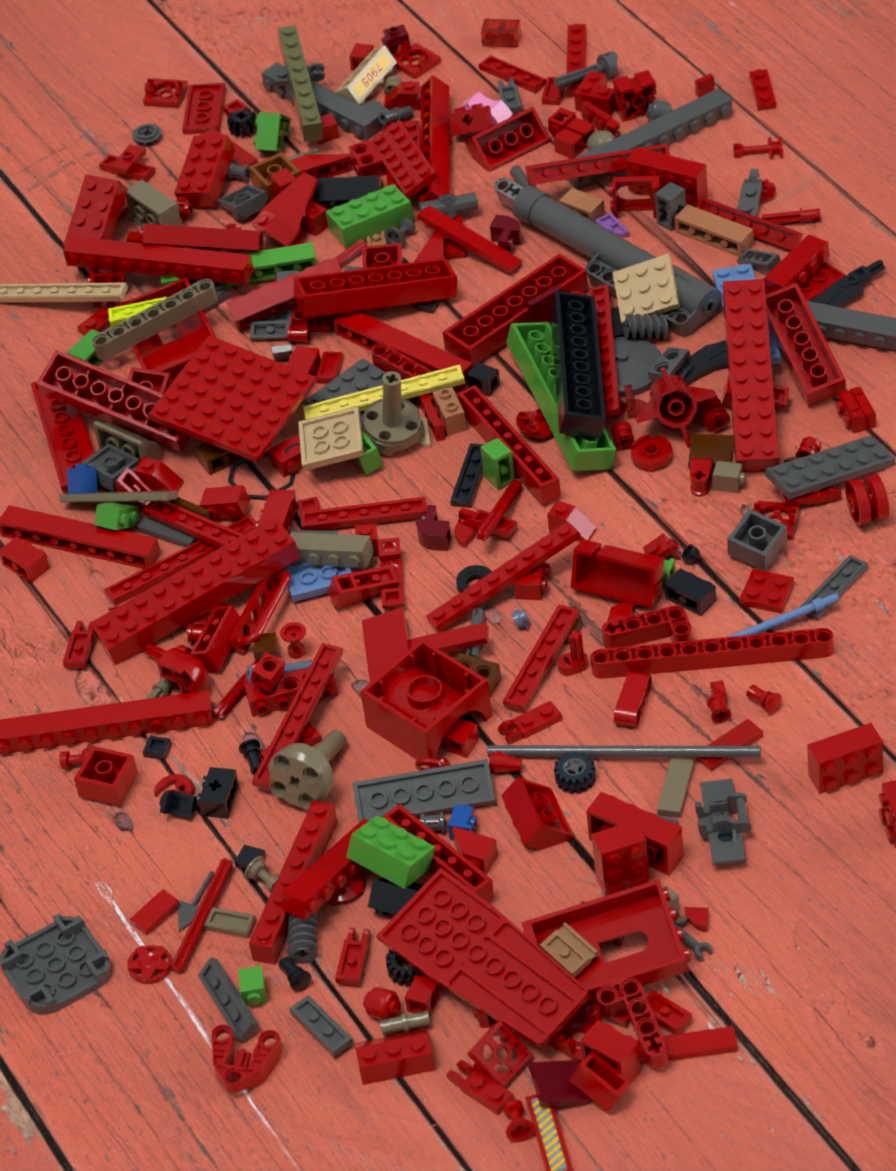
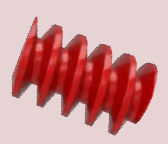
[696,396,730,432]

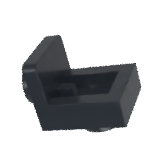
[160,790,197,819]

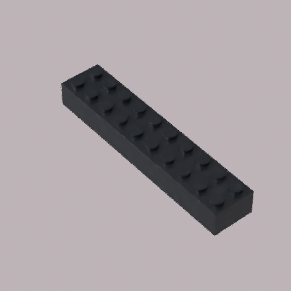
[550,290,606,439]

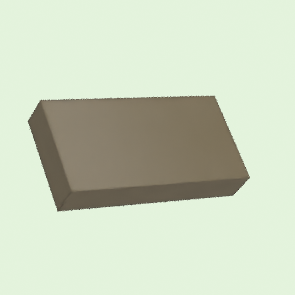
[204,907,257,939]

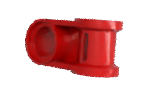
[287,308,311,344]
[690,458,713,497]

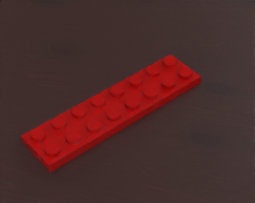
[30,382,94,493]

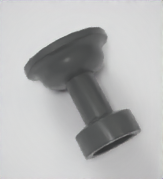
[385,219,416,246]

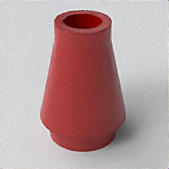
[489,751,522,773]

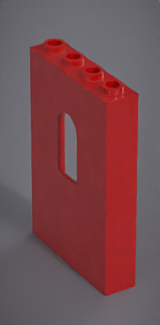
[114,277,216,381]
[521,879,691,1004]

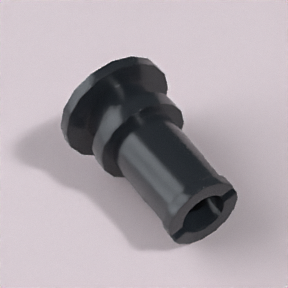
[239,739,262,775]
[278,956,312,992]

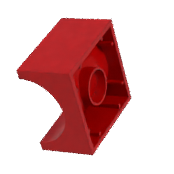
[360,639,492,768]

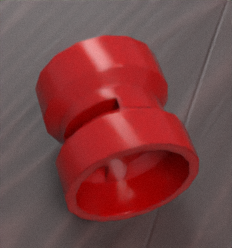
[611,421,634,450]
[795,436,822,457]

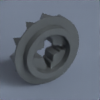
[132,124,162,146]

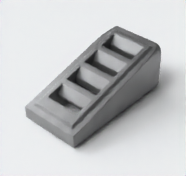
[737,248,781,275]

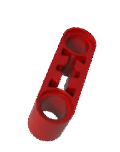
[614,671,652,727]

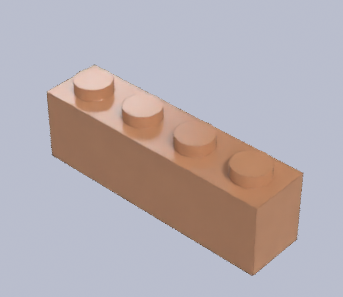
[675,204,754,257]

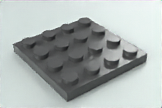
[305,358,419,427]

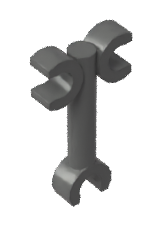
[674,909,713,962]

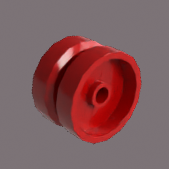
[845,473,889,526]

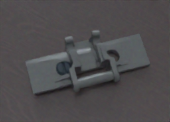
[695,779,751,865]

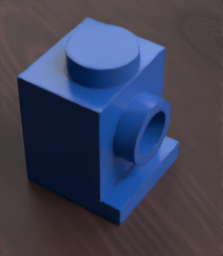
[447,804,477,841]

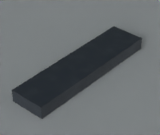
[450,443,483,508]

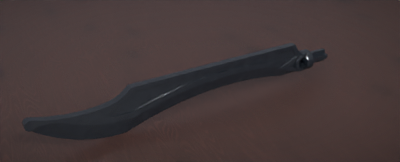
[683,260,886,384]

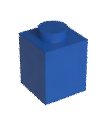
[67,463,98,494]

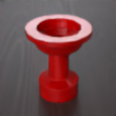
[280,622,306,659]
[59,744,93,769]
[503,1099,535,1142]

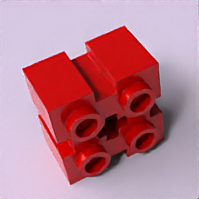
[613,70,657,122]

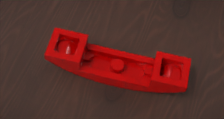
[378,537,404,609]

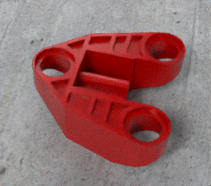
[211,1024,282,1092]

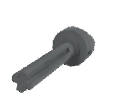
[554,51,620,89]

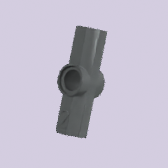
[418,192,478,218]

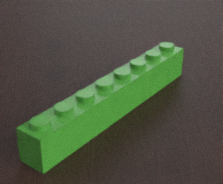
[161,242,317,287]

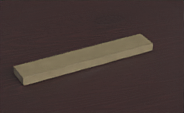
[59,491,178,503]

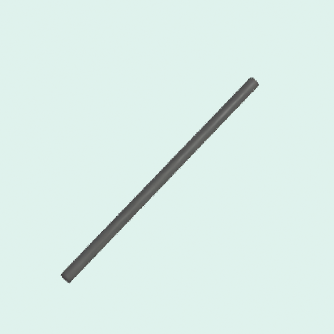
[487,745,761,757]

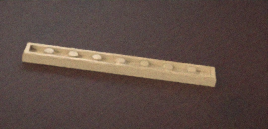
[0,283,129,302]

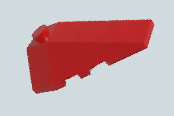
[251,172,318,247]

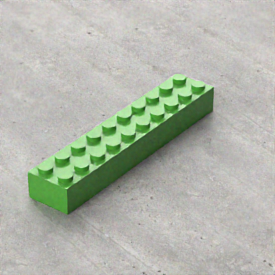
[506,322,616,471]

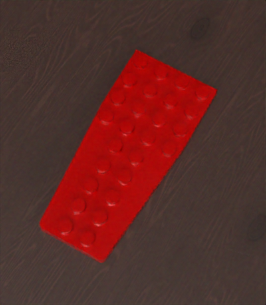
[376,868,589,1048]

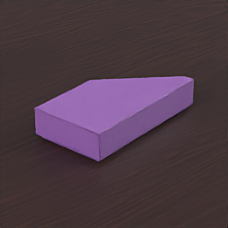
[594,213,630,237]

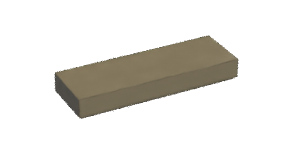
[657,757,694,817]

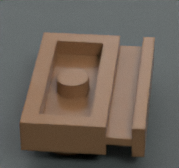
[540,922,599,978]

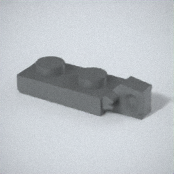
[737,169,763,216]

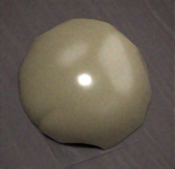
[586,130,615,151]

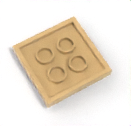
[613,254,680,325]
[299,406,364,471]

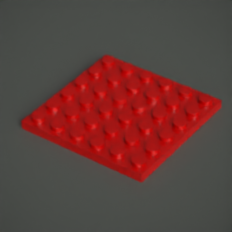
[148,335,316,463]

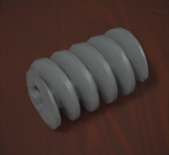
[623,313,668,340]
[287,913,318,964]

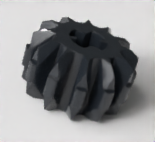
[227,108,257,138]

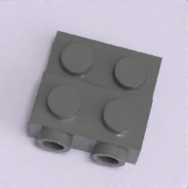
[81,444,140,491]

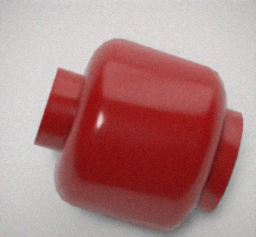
[363,987,401,1020]

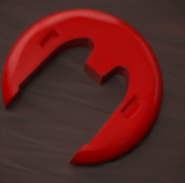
[154,774,195,797]

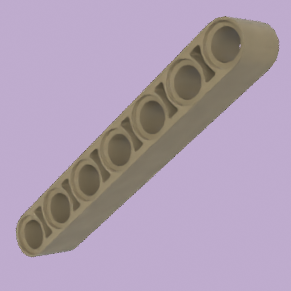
[92,279,218,360]

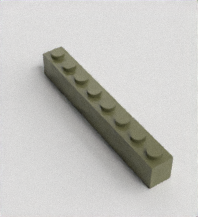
[278,25,323,142]

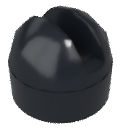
[681,544,701,563]

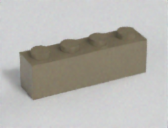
[289,532,374,568]

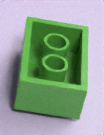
[346,816,435,889]

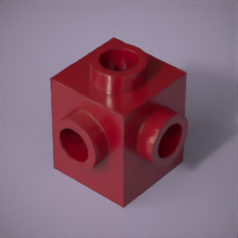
[381,24,410,54]

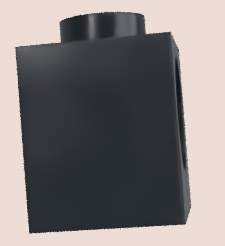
[467,362,500,397]

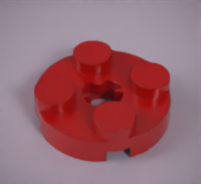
[631,435,673,472]

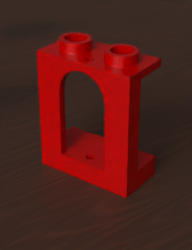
[609,176,660,219]

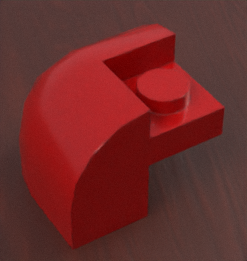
[157,647,211,694]

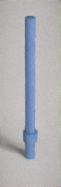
[727,593,840,637]

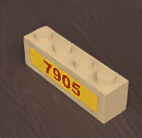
[336,45,397,105]

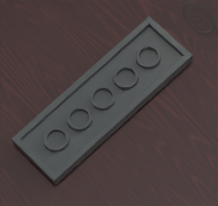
[765,435,895,499]
[352,759,496,822]

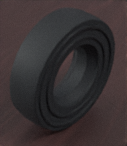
[456,565,492,593]

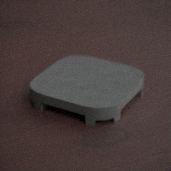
[0,913,112,1015]

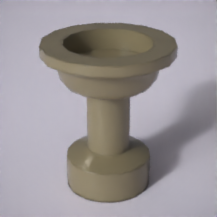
[244,856,279,892]

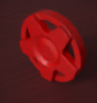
[127,945,172,984]

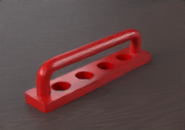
[228,571,291,654]

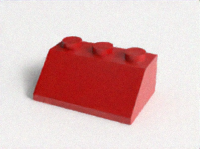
[501,777,575,850]
[355,1029,435,1085]

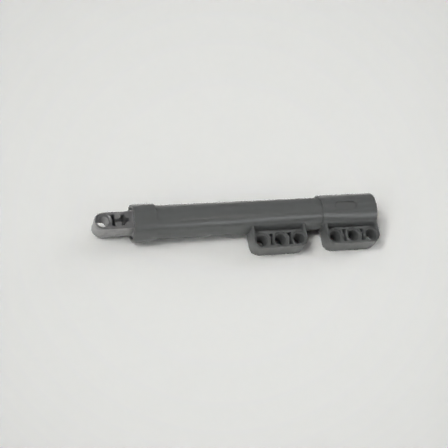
[494,178,722,336]

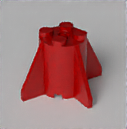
[635,367,717,446]

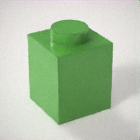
[238,966,267,1006]

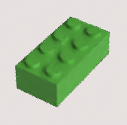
[326,184,414,248]

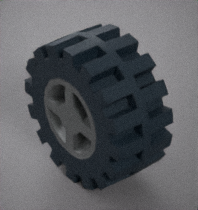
[554,751,596,794]

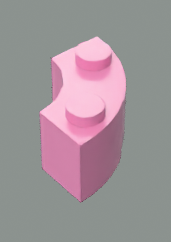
[460,91,513,125]

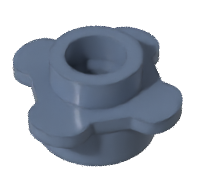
[511,606,530,629]

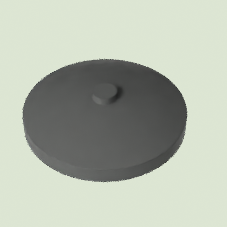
[614,337,662,397]

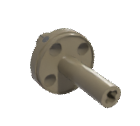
[362,371,422,455]
[268,730,347,810]

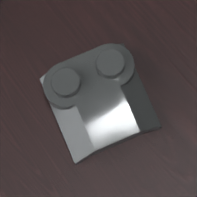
[217,184,269,221]

